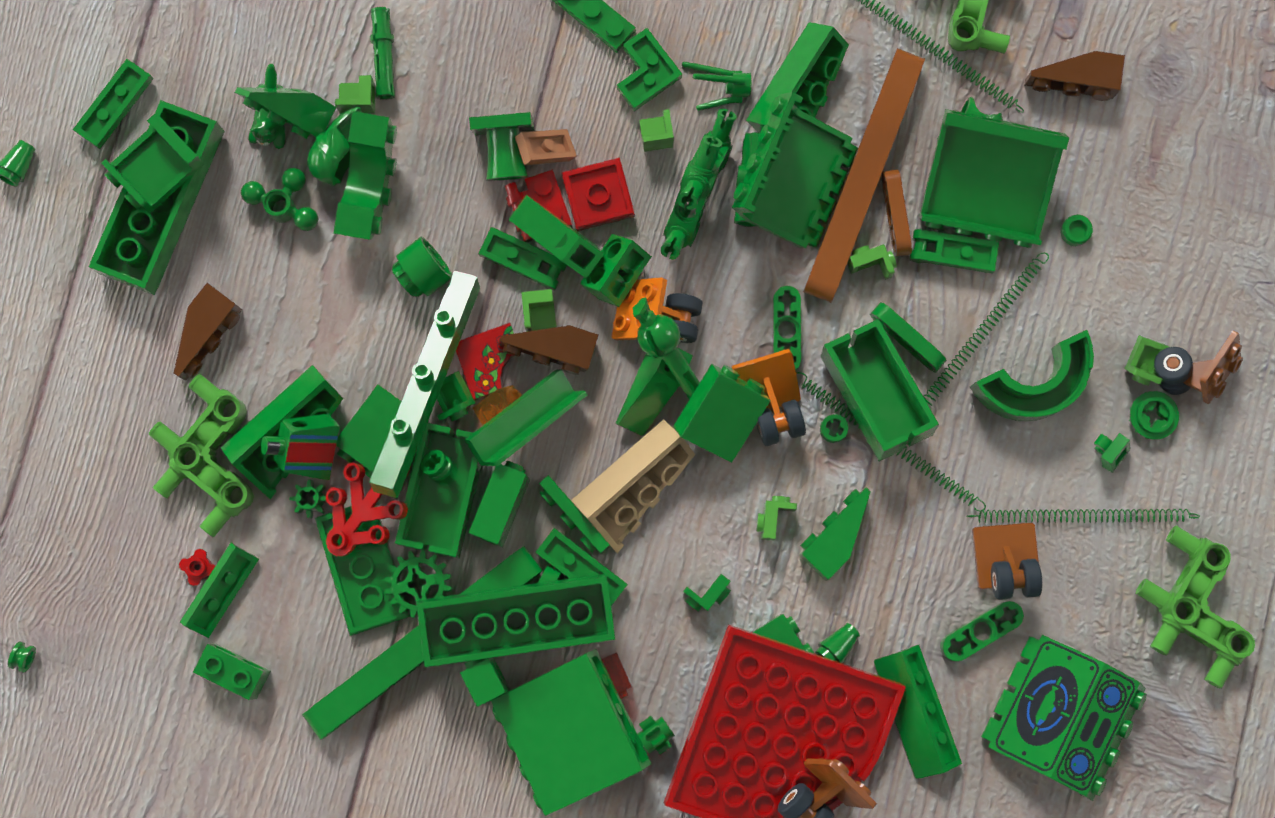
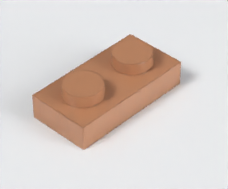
[515,129,577,165]

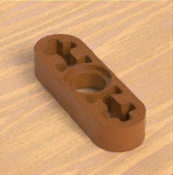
[882,169,912,257]

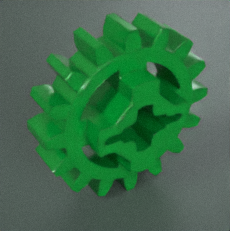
[384,550,453,618]

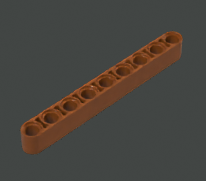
[803,48,925,303]

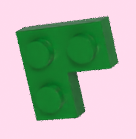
[617,28,682,112]

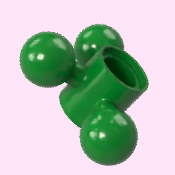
[241,168,319,231]

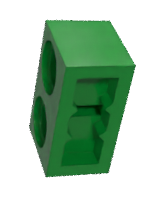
[580,234,652,307]
[193,644,271,700]
[460,657,510,707]

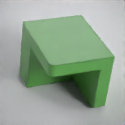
[335,75,376,114]
[639,109,674,152]
[521,289,557,332]

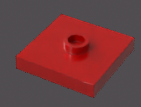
[561,157,635,232]

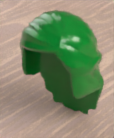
[307,107,362,186]

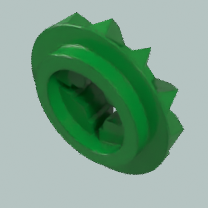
[1129,391,1179,440]

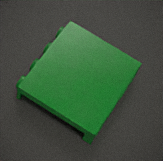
[919,109,1069,248]
[491,649,652,816]

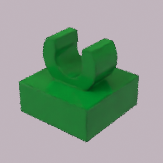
[1094,433,1131,473]

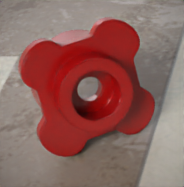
[179,549,215,586]

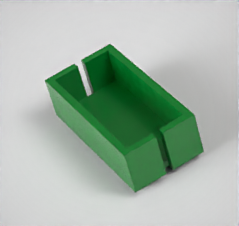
[820,319,939,462]
[395,423,481,559]

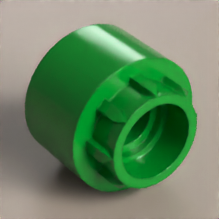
[392,236,453,297]

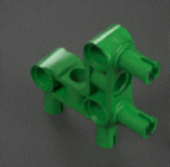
[661,109,737,260]

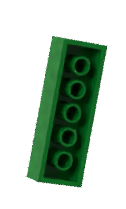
[88,100,225,295]
[416,574,616,667]

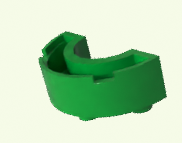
[333,111,397,240]
[970,330,1094,421]

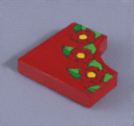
[456,323,514,401]

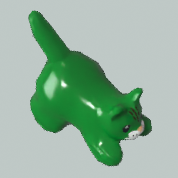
[248,63,286,149]

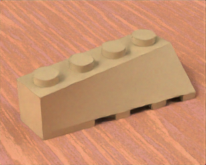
[571,419,695,554]

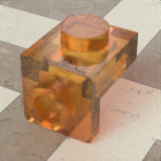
[472,385,522,425]

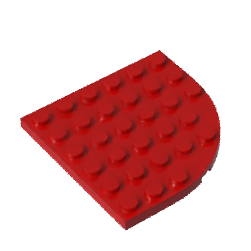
[664,624,906,818]

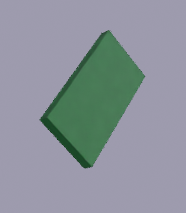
[315,504,411,636]

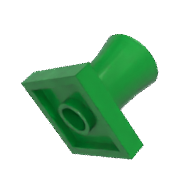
[469,112,534,181]

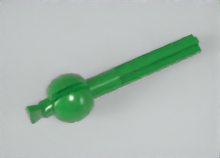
[632,297,700,400]

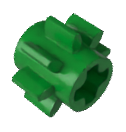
[289,479,326,519]
[637,716,675,755]

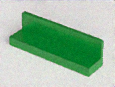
[465,369,587,466]
[874,644,962,779]

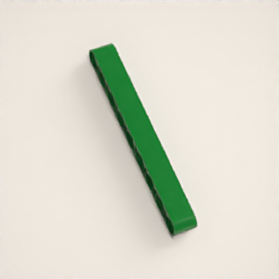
[302,546,543,740]

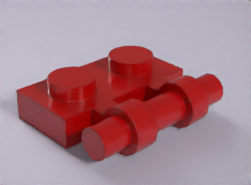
[505,169,573,242]

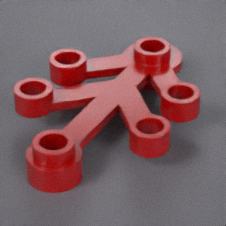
[326,463,411,557]

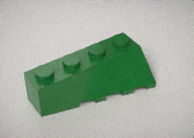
[746,22,849,133]
[221,365,343,500]

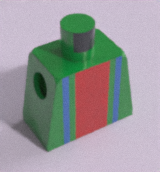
[261,414,340,480]

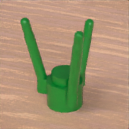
[682,62,752,111]

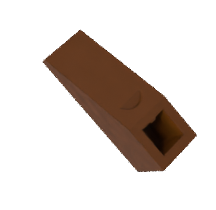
[1024,51,1125,101]
[174,283,242,381]
[497,325,599,375]

